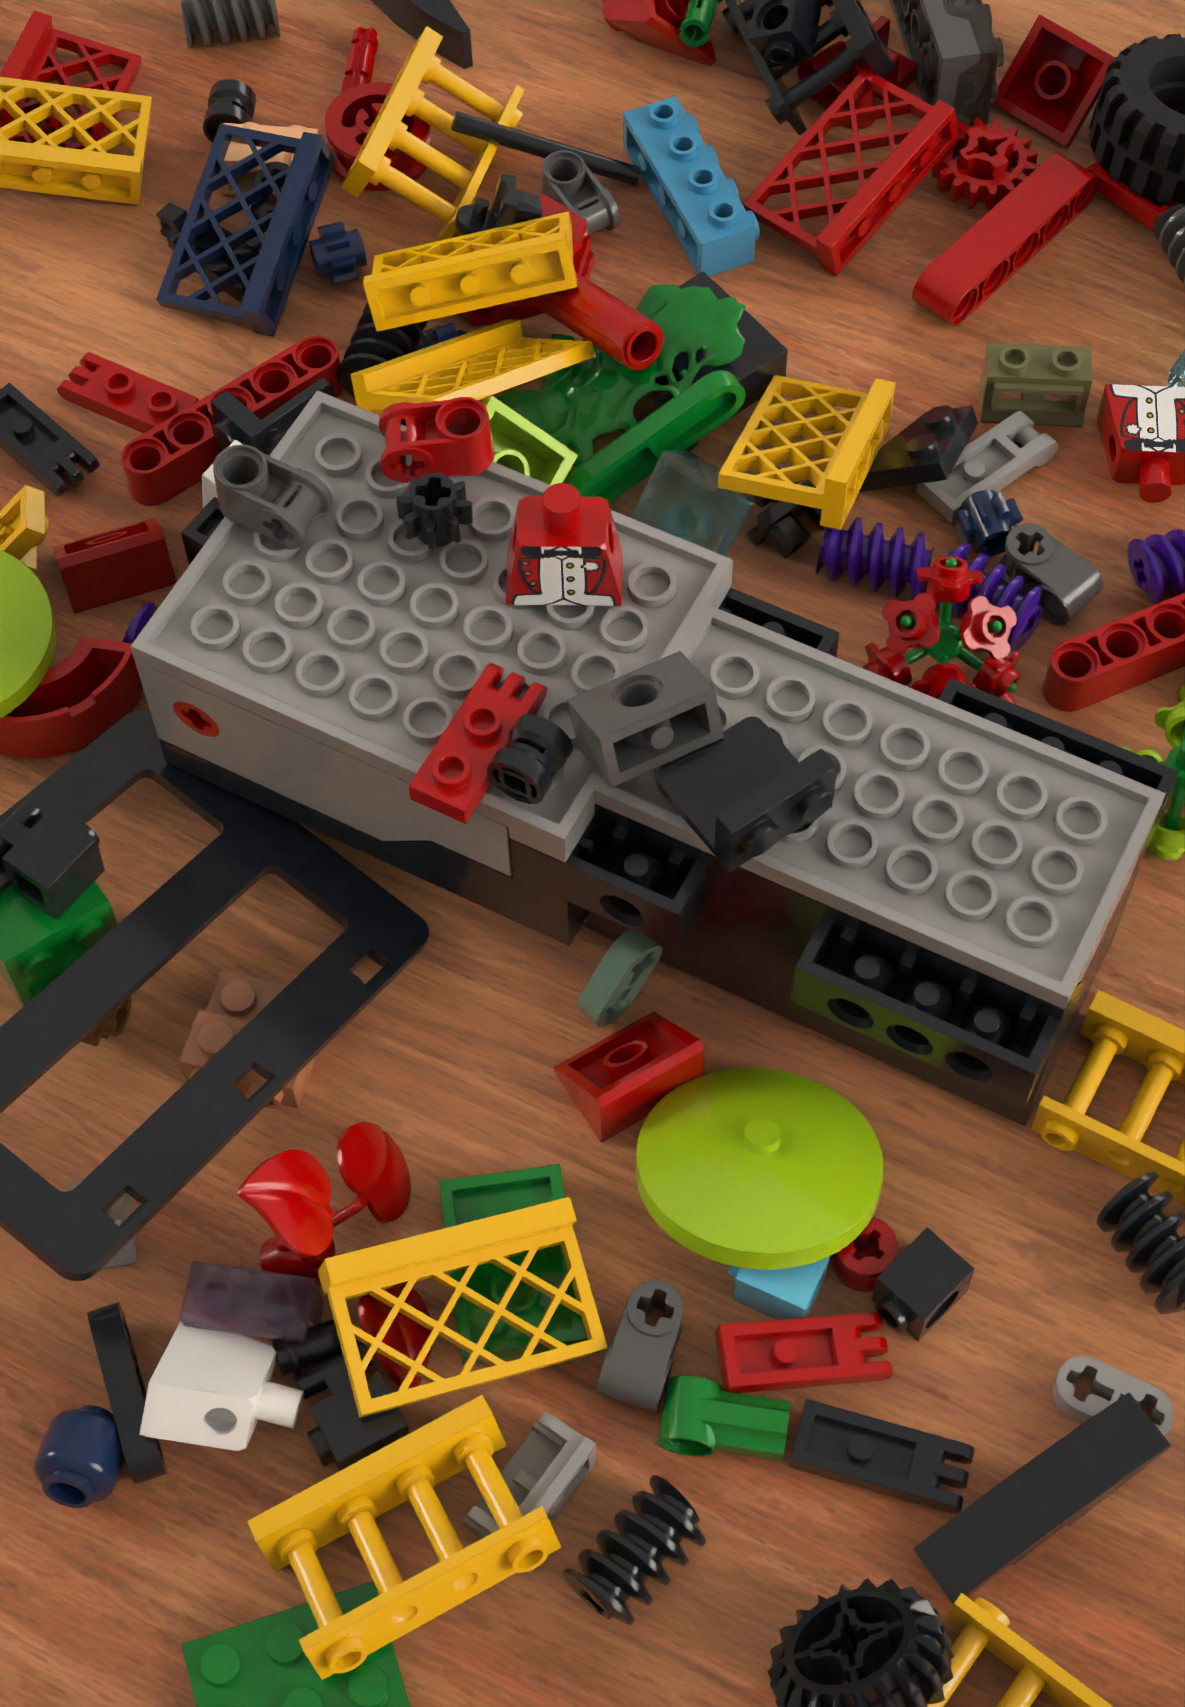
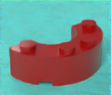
[0,637,143,758]

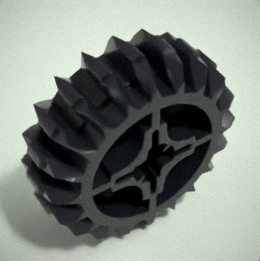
[767,1578,954,1707]

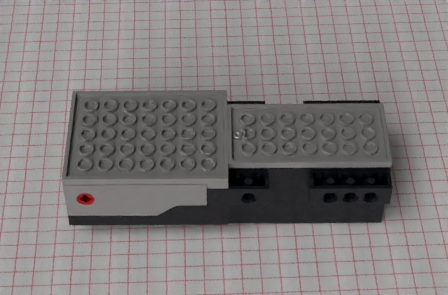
[130,390,1179,1126]

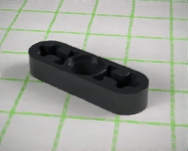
[87,1302,167,1485]

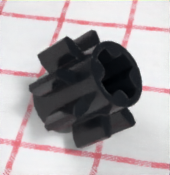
[396,472,473,549]

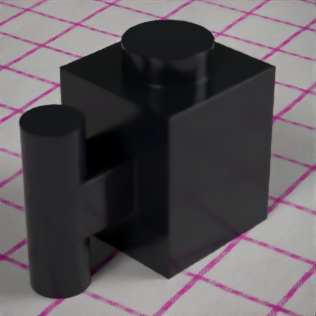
[0,801,105,919]
[294,1343,410,1471]

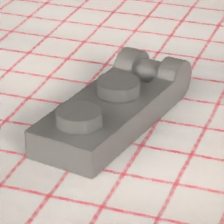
[916,411,1059,524]

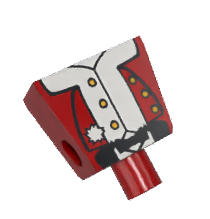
[1097,384,1185,503]
[506,483,623,606]

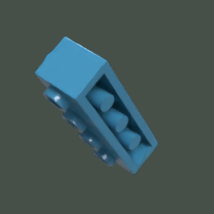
[623,96,760,276]

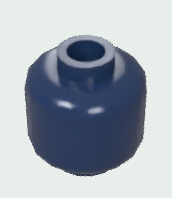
[34,1405,125,1508]

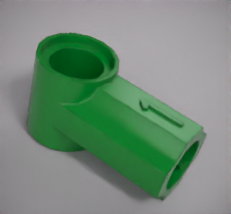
[658,1375,791,1461]

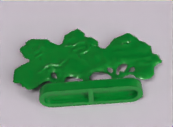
[497,285,746,504]

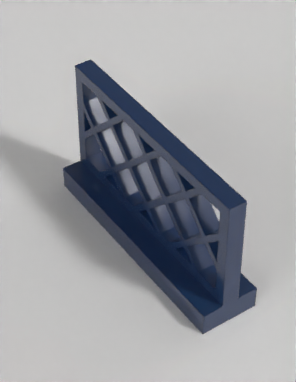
[156,124,336,337]

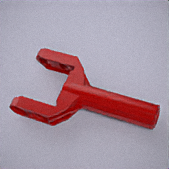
[457,194,664,370]

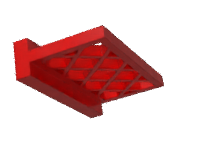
[0,10,141,199]
[742,68,958,276]

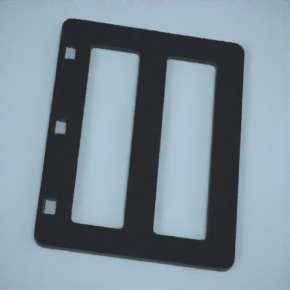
[0,710,429,1281]

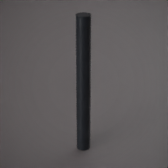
[451,111,641,186]

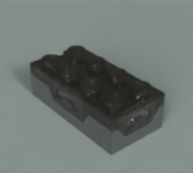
[890,0,1004,127]

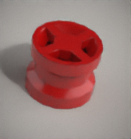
[832,1217,898,1292]

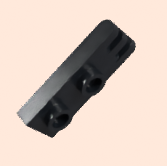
[0,383,100,497]
[789,1399,975,1514]

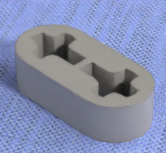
[1052,1356,1175,1436]

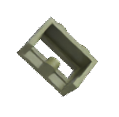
[980,343,1092,427]

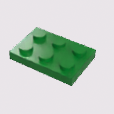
[439,1164,587,1365]
[181,1581,410,1707]

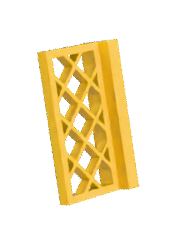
[0,77,152,205]
[363,211,577,332]
[350,319,595,415]
[717,375,896,530]
[318,1197,608,1418]

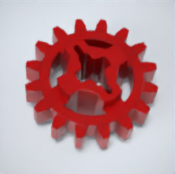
[931,117,1038,211]

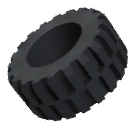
[1089,34,1185,206]

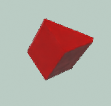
[53,518,177,614]
[553,1011,704,1143]

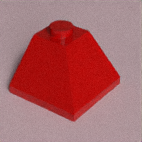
[602,0,716,67]
[990,14,1115,148]

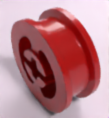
[324,82,432,191]

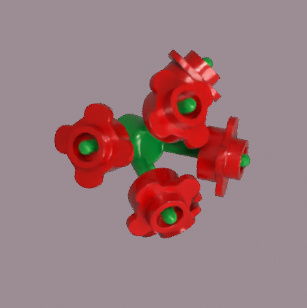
[863,556,1022,699]

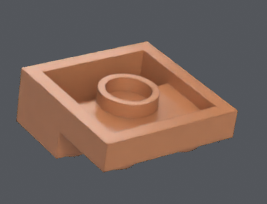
[179,969,316,1109]

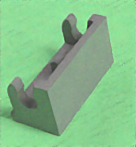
[462,1411,597,1539]

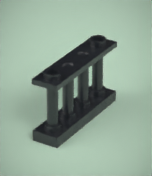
[722,0,896,136]

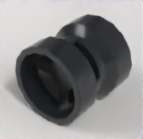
[203,79,257,143]
[487,714,573,804]

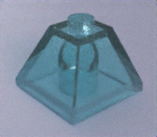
[631,450,754,557]

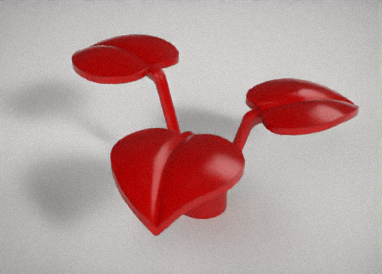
[236,1122,432,1389]

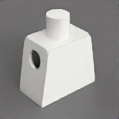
[139,1314,304,1451]

